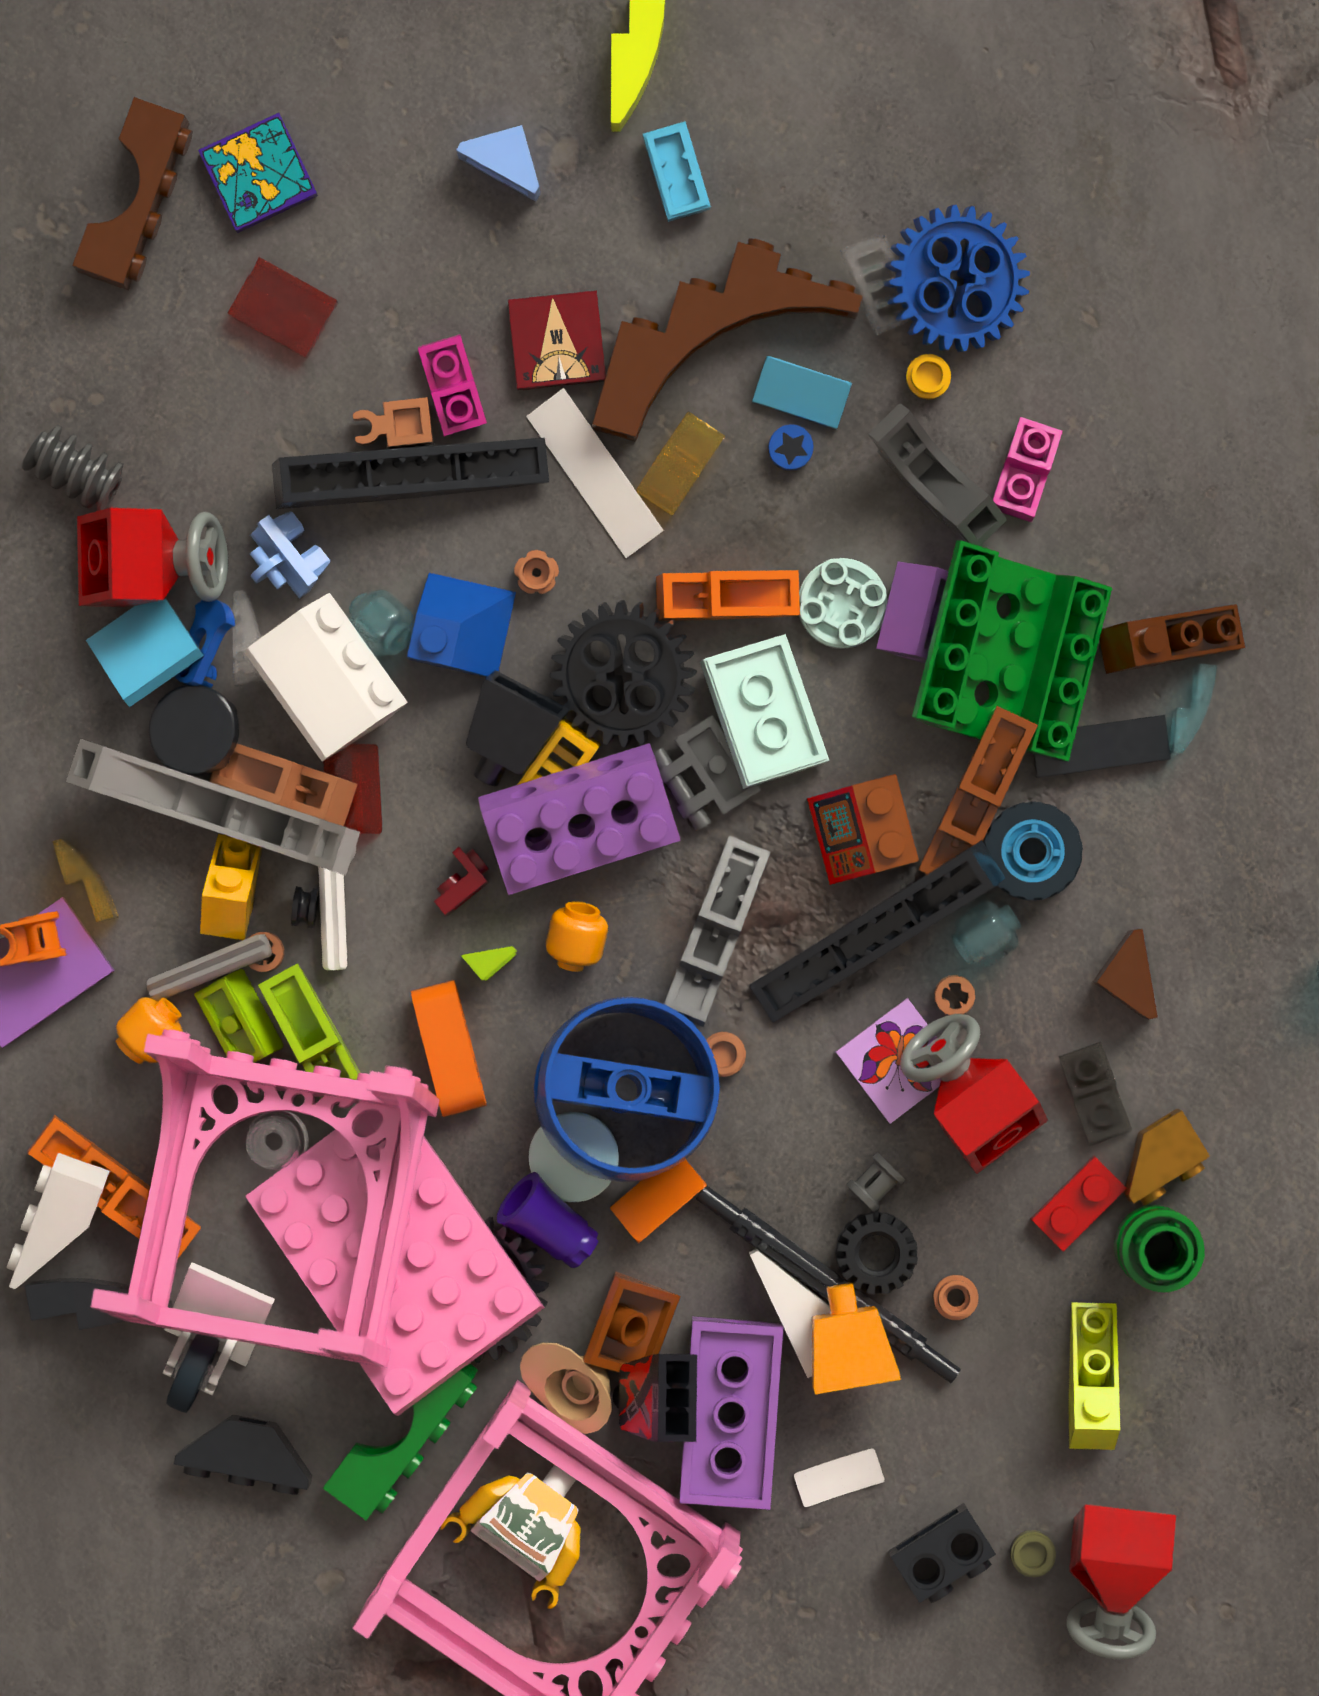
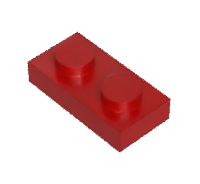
[1030,1156,1127,1252]

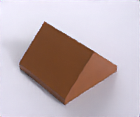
[583,1271,680,1372]

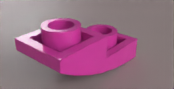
[417,334,487,436]
[993,417,1063,522]

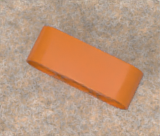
[411,980,487,1117]

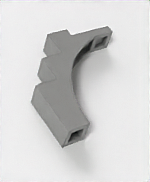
[66,739,360,876]

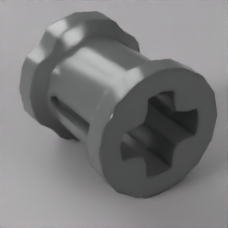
[846,1153,906,1212]

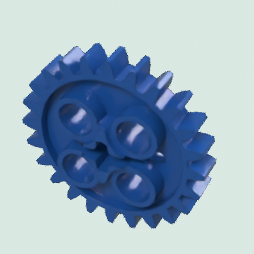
[884,205,1030,352]

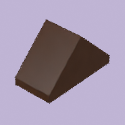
[1092,929,1158,1019]

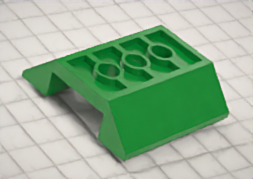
[912,540,1112,762]

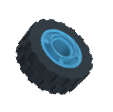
[984,801,1083,901]

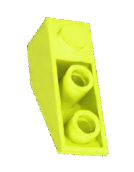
[1068,1302,1120,1450]

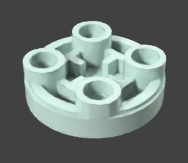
[799,558,887,649]
[529,1112,619,1202]

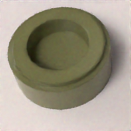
[1010,1530,1056,1577]

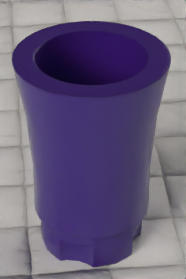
[496,1172,598,1268]

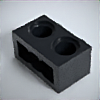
[888,1503,996,1603]

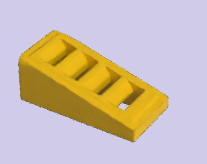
[517,719,601,785]

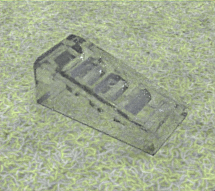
[839,233,912,335]
[233,590,264,688]

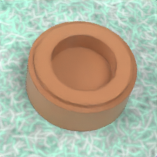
[706,1032,746,1077]

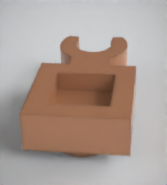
[353,397,433,449]

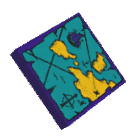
[198,113,318,233]

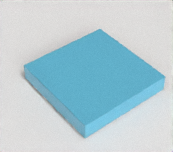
[86,597,204,707]

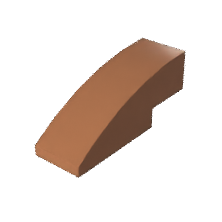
[210,744,358,826]

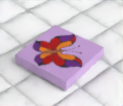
[835,998,941,1124]

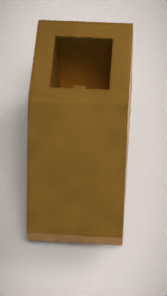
[1124,1109,1211,1206]

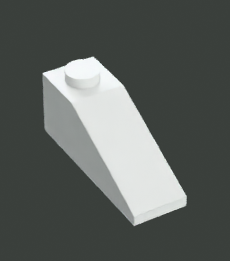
[749,1249,831,1378]

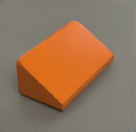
[609,1150,707,1244]

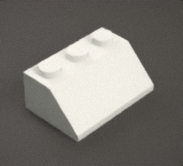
[243,593,408,762]

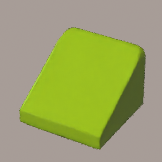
[461,946,518,981]

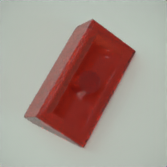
[323,744,382,835]

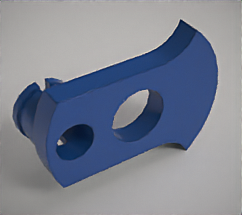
[175,600,235,688]

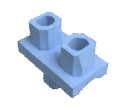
[250,511,330,599]

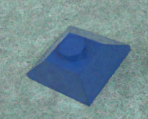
[407,573,516,677]

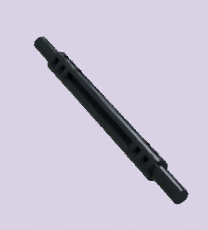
[695,1186,961,1383]

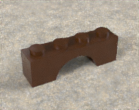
[72,97,193,291]

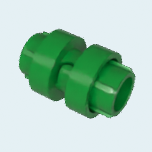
[1114,1205,1205,1292]

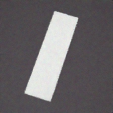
[526,388,664,558]

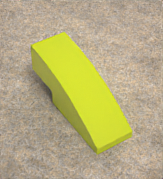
[611,0,665,132]

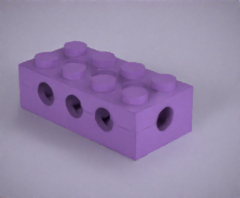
[478,743,681,895]
[679,1316,783,1510]

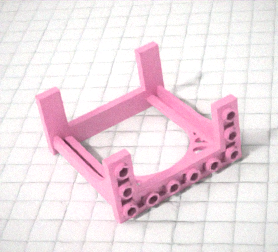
[91,1029,439,1368]
[352,1380,743,1696]

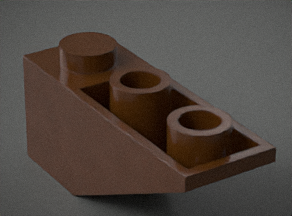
[1099,604,1245,674]

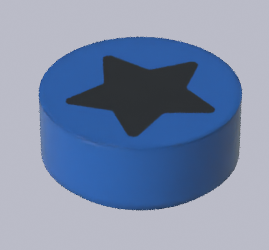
[768,424,813,471]

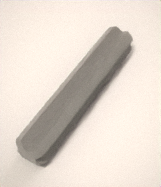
[146,934,272,1001]

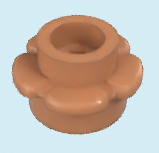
[514,550,559,594]

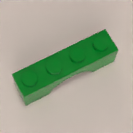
[323,1363,478,1520]

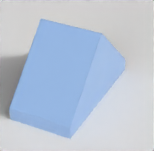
[456,125,540,201]

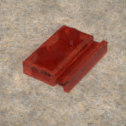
[228,257,338,359]

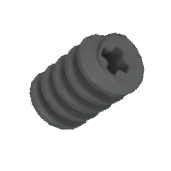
[21,425,123,511]

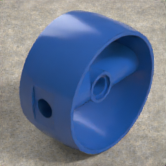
[534,997,720,1182]

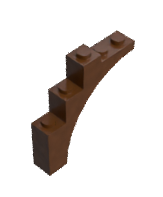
[592,238,863,442]

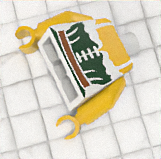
[441,1465,581,1609]

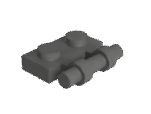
[653,715,761,832]

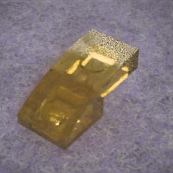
[636,411,726,516]
[52,839,119,922]

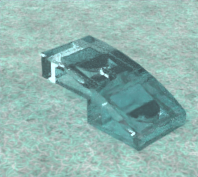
[1169,664,1217,755]

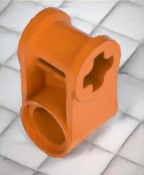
[0,911,67,967]

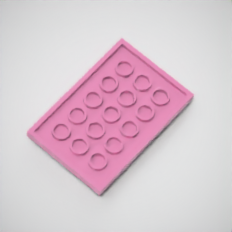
[245,1110,545,1416]

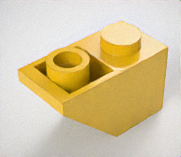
[200,834,262,940]

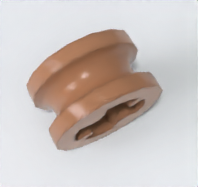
[248,932,285,972]
[934,975,975,1015]

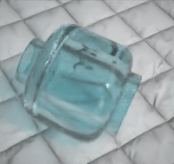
[348,589,414,656]
[952,900,1021,967]

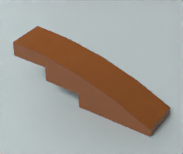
[918,706,1038,874]

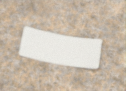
[794,1448,885,1507]

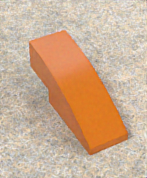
[656,570,800,621]

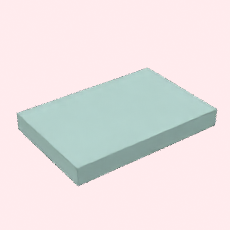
[700,634,829,789]

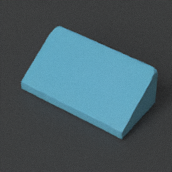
[752,356,852,429]

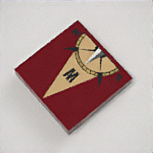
[508,290,606,391]

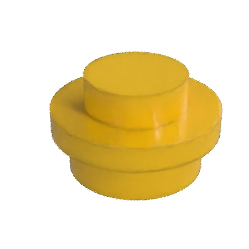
[906,354,951,399]

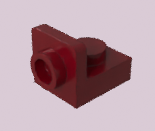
[434,847,489,916]

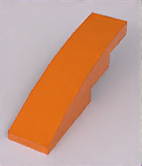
[28,1115,201,1260]

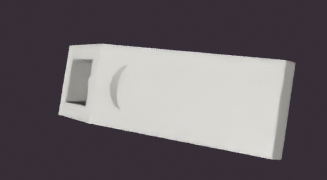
[6,1153,110,1289]

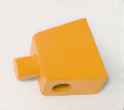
[812,1283,901,1394]

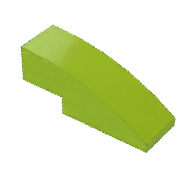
[258,963,360,1105]

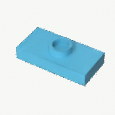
[643,121,711,222]

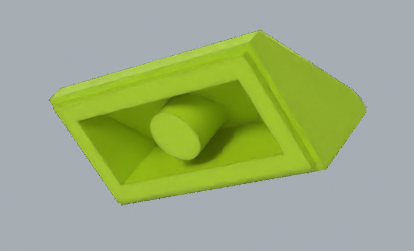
[194,969,283,1063]

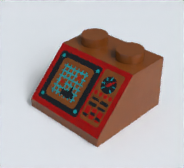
[807,774,919,885]

